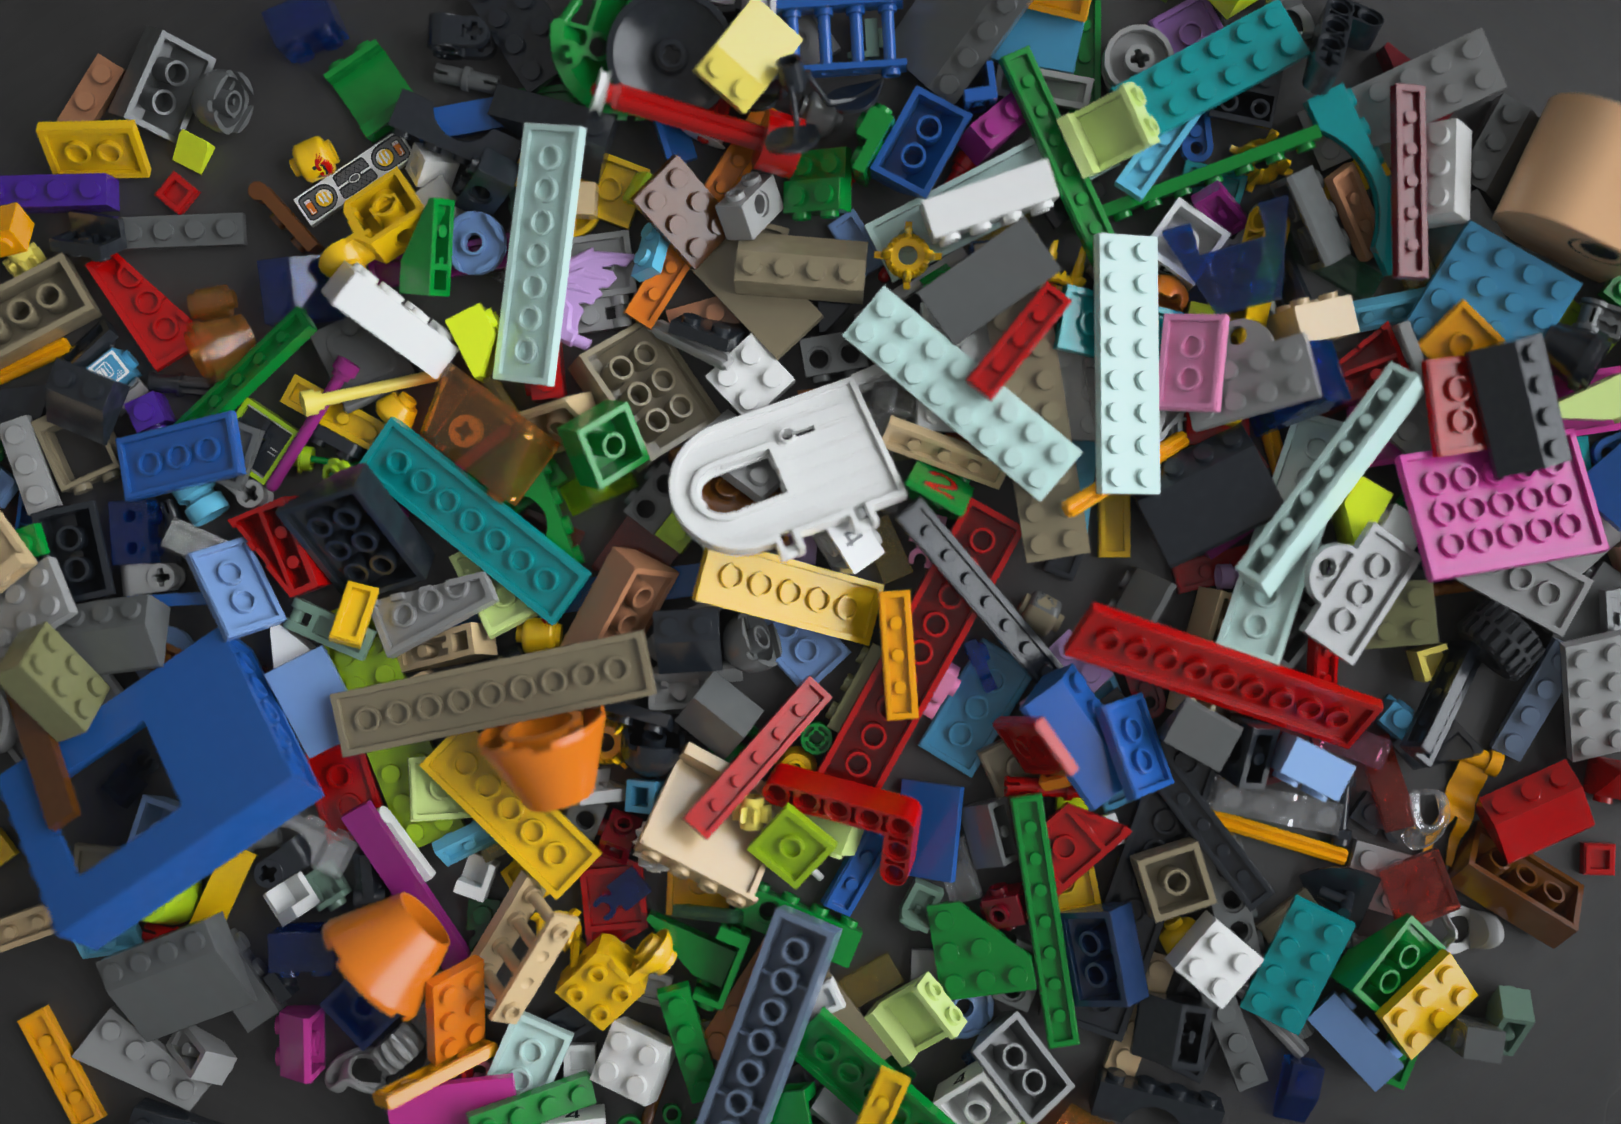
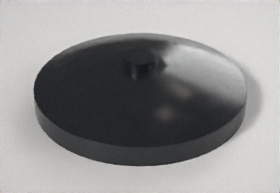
[606,0,729,109]

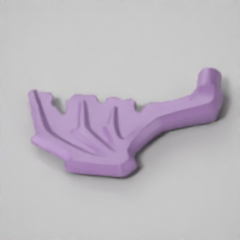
[560,247,635,351]

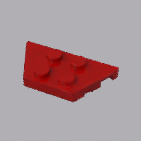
[1046,802,1132,896]
[580,844,649,947]

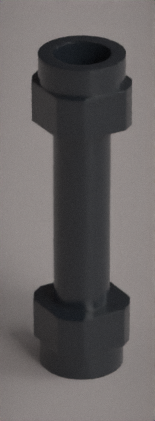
[1329,770,1357,846]

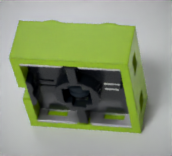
[236,397,299,486]

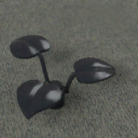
[748,54,884,155]

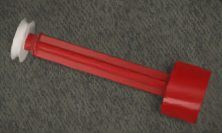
[589,66,806,179]

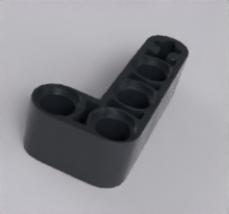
[1302,0,1385,96]

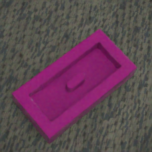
[1191,180,1248,237]

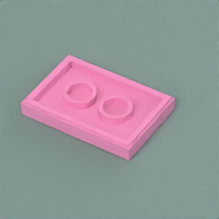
[1159,314,1230,413]

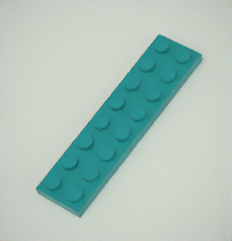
[359,417,592,625]

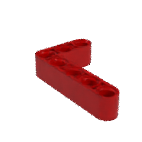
[762,763,922,886]

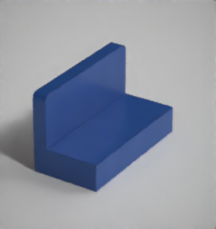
[959,60,998,114]
[652,120,697,163]

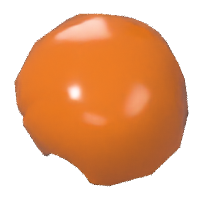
[1158,274,1189,312]

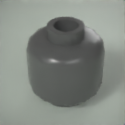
[797,91,843,138]

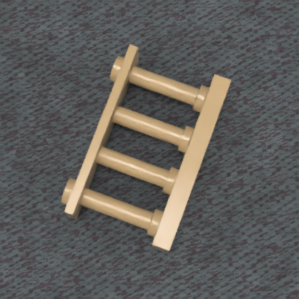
[469,870,580,1025]

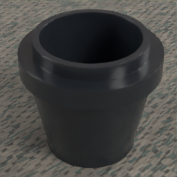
[1543,322,1612,392]

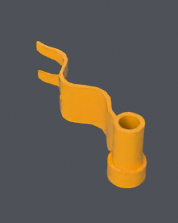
[1421,749,1505,867]

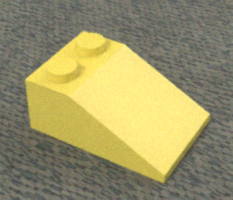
[692,0,803,114]

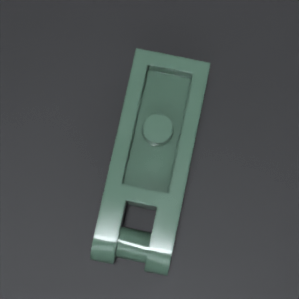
[282,597,377,661]

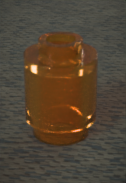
[187,284,238,321]

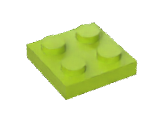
[747,802,838,890]

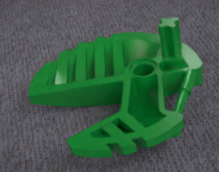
[549,0,645,121]

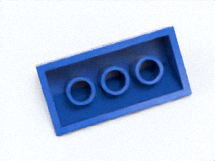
[1020,663,1123,811]

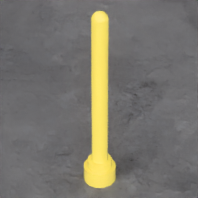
[299,367,452,417]

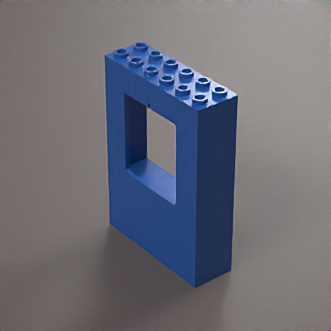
[0,627,324,950]

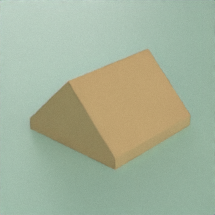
[515,391,596,454]

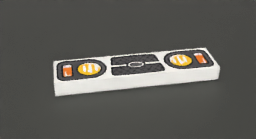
[293,133,412,228]

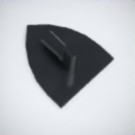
[1299,866,1381,930]

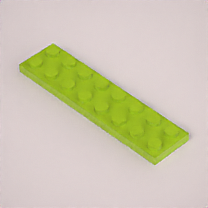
[324,608,466,848]

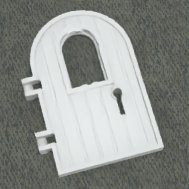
[669,376,907,562]

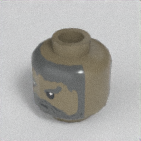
[1016,590,1065,637]

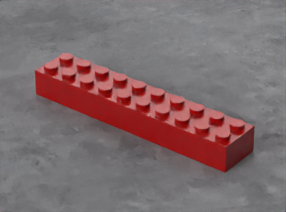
[816,498,1022,789]

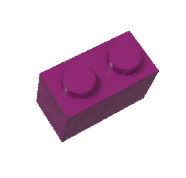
[957,92,1026,166]

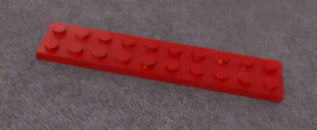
[1063,602,1384,749]

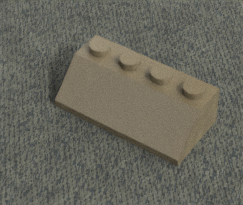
[734,233,868,304]

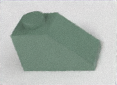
[1485,985,1535,1056]

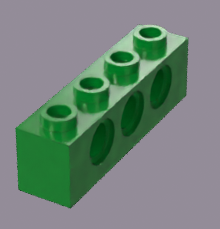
[731,880,863,968]

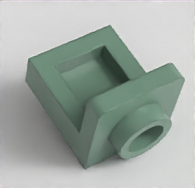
[847,18,883,62]
[305,858,352,912]
[899,877,944,933]

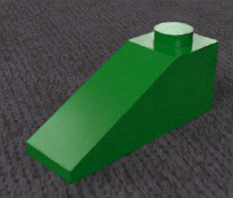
[399,197,455,297]
[647,909,737,988]

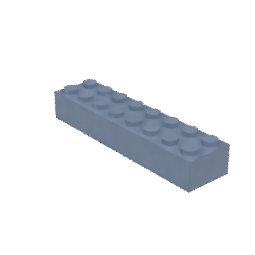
[696,904,843,1124]

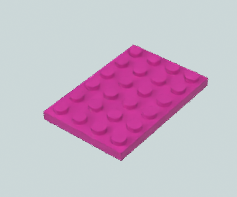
[1394,428,1610,583]

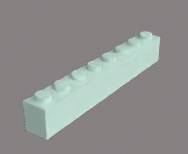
[1235,361,1425,598]

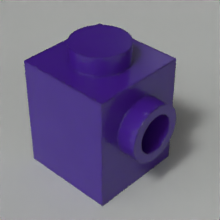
[124,391,177,433]

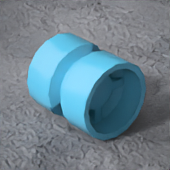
[171,482,230,528]

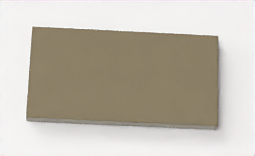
[691,239,824,360]

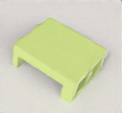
[1056,82,1161,179]
[864,971,968,1068]

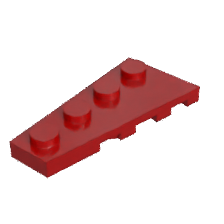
[85,253,212,372]

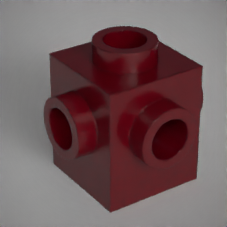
[597,808,643,865]
[980,882,1028,931]

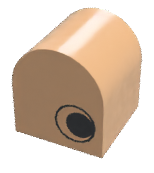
[1492,93,1621,283]

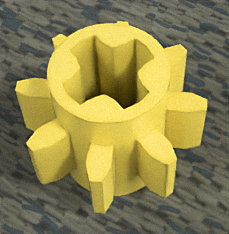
[2,242,47,277]
[732,794,772,831]

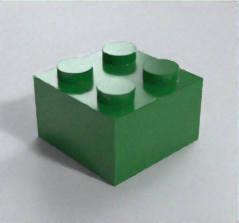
[556,399,650,489]

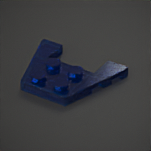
[1162,195,1288,314]

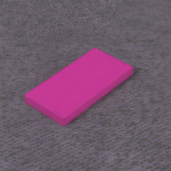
[387,1073,517,1124]

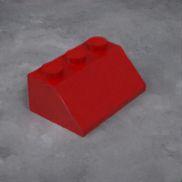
[1475,759,1595,865]

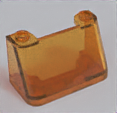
[419,362,561,506]

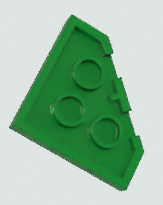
[927,900,1037,1000]

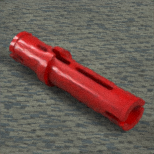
[1004,776,1081,801]

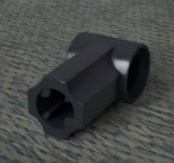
[353,853,391,910]

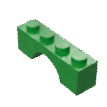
[499,451,585,564]

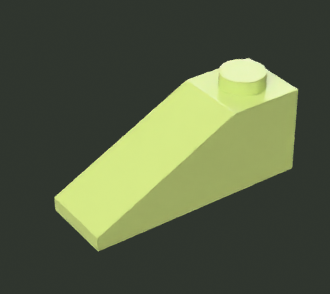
[1558,372,1621,424]

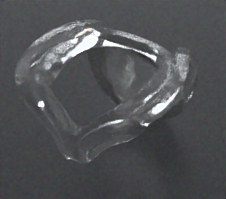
[1401,789,1450,850]

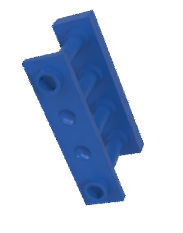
[776,0,907,78]

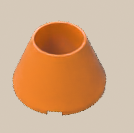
[477,705,606,812]
[322,892,450,1021]

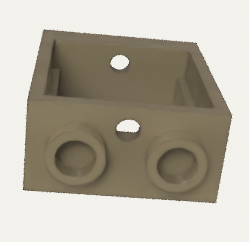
[31,415,121,496]

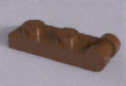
[248,181,325,257]

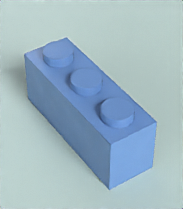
[1307,989,1404,1092]

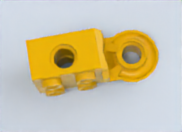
[319,167,425,278]
[555,928,677,1031]

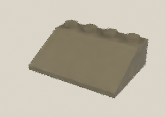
[568,322,721,473]

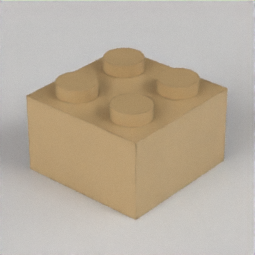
[1266,291,1360,347]

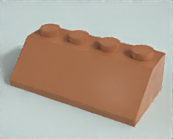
[560,546,679,647]

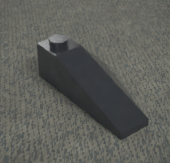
[488,84,619,185]

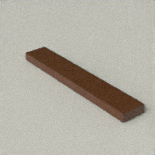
[4,690,82,831]

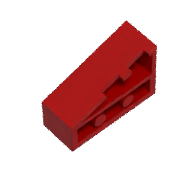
[1308,321,1410,417]
[227,495,332,598]

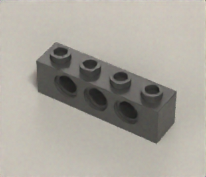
[1200,831,1264,957]

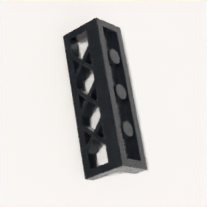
[1399,640,1481,768]

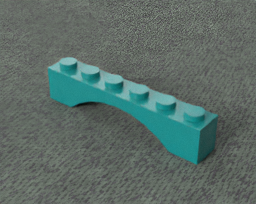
[1303,83,1392,277]

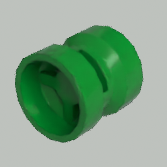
[801,721,832,755]

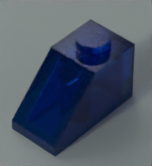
[1272,1054,1325,1123]

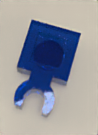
[962,638,998,693]
[593,865,652,921]

